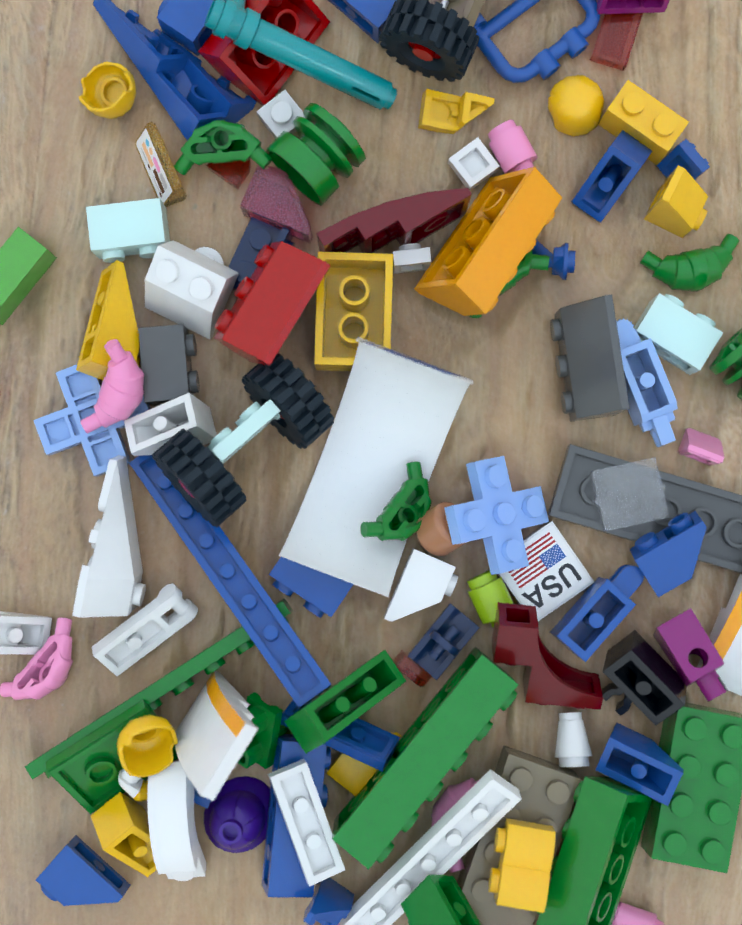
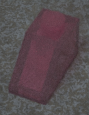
[240,166,313,243]

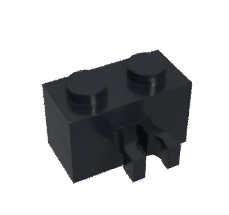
[602,630,687,726]

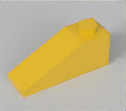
[76,260,141,380]

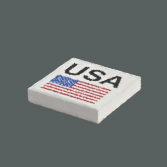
[498,521,594,621]

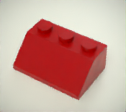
[198,0,330,106]
[214,241,331,366]

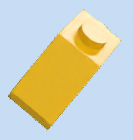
[644,165,708,238]
[91,792,157,877]

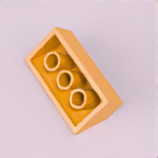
[414,167,562,316]

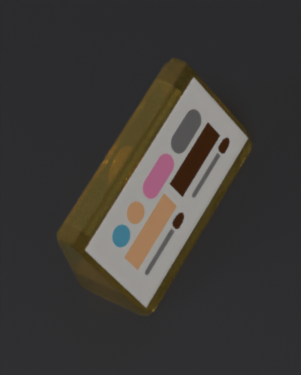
[135,122,187,207]

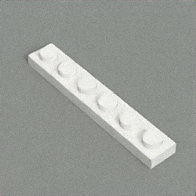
[339,769,521,925]

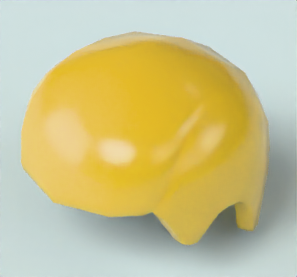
[79,61,136,119]
[548,75,604,136]
[117,715,178,778]

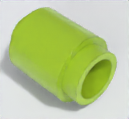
[467,570,514,628]

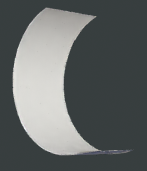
[279,337,473,597]

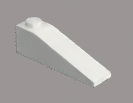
[72,455,146,617]

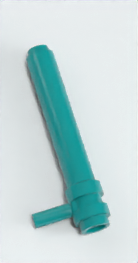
[204,0,397,110]

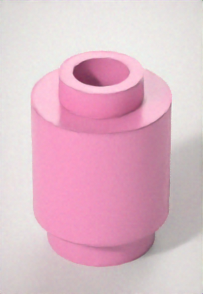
[488,120,538,174]

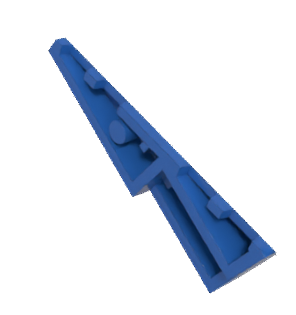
[93,0,256,140]

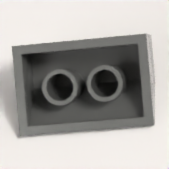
[550,295,630,422]

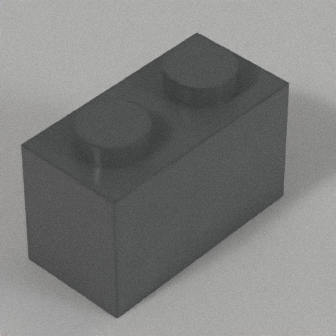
[138,324,200,406]

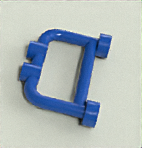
[474,0,600,83]

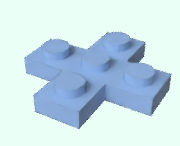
[33,365,150,477]
[444,456,549,575]

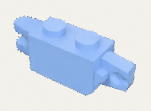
[616,318,678,447]

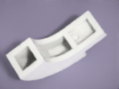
[147,761,207,881]

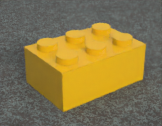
[314,252,393,371]

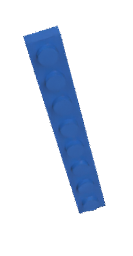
[129,455,332,709]

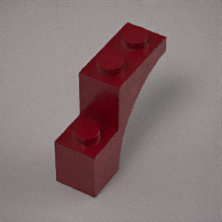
[492,602,603,710]

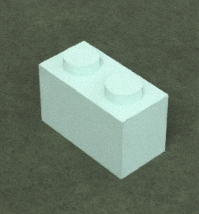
[86,198,170,263]
[634,293,723,375]

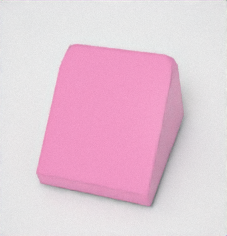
[677,428,725,466]

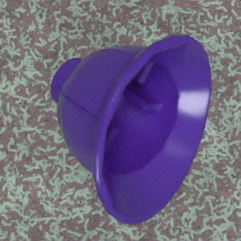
[204,776,270,853]

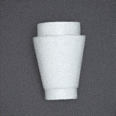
[555,712,592,767]

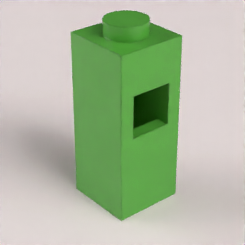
[0,227,57,326]

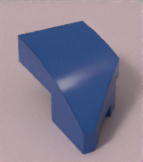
[303,877,354,925]

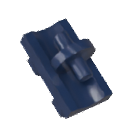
[407,603,480,680]

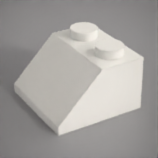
[145,240,239,340]

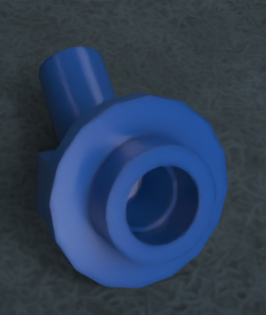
[532,240,576,280]

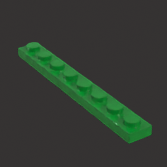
[25,598,293,780]

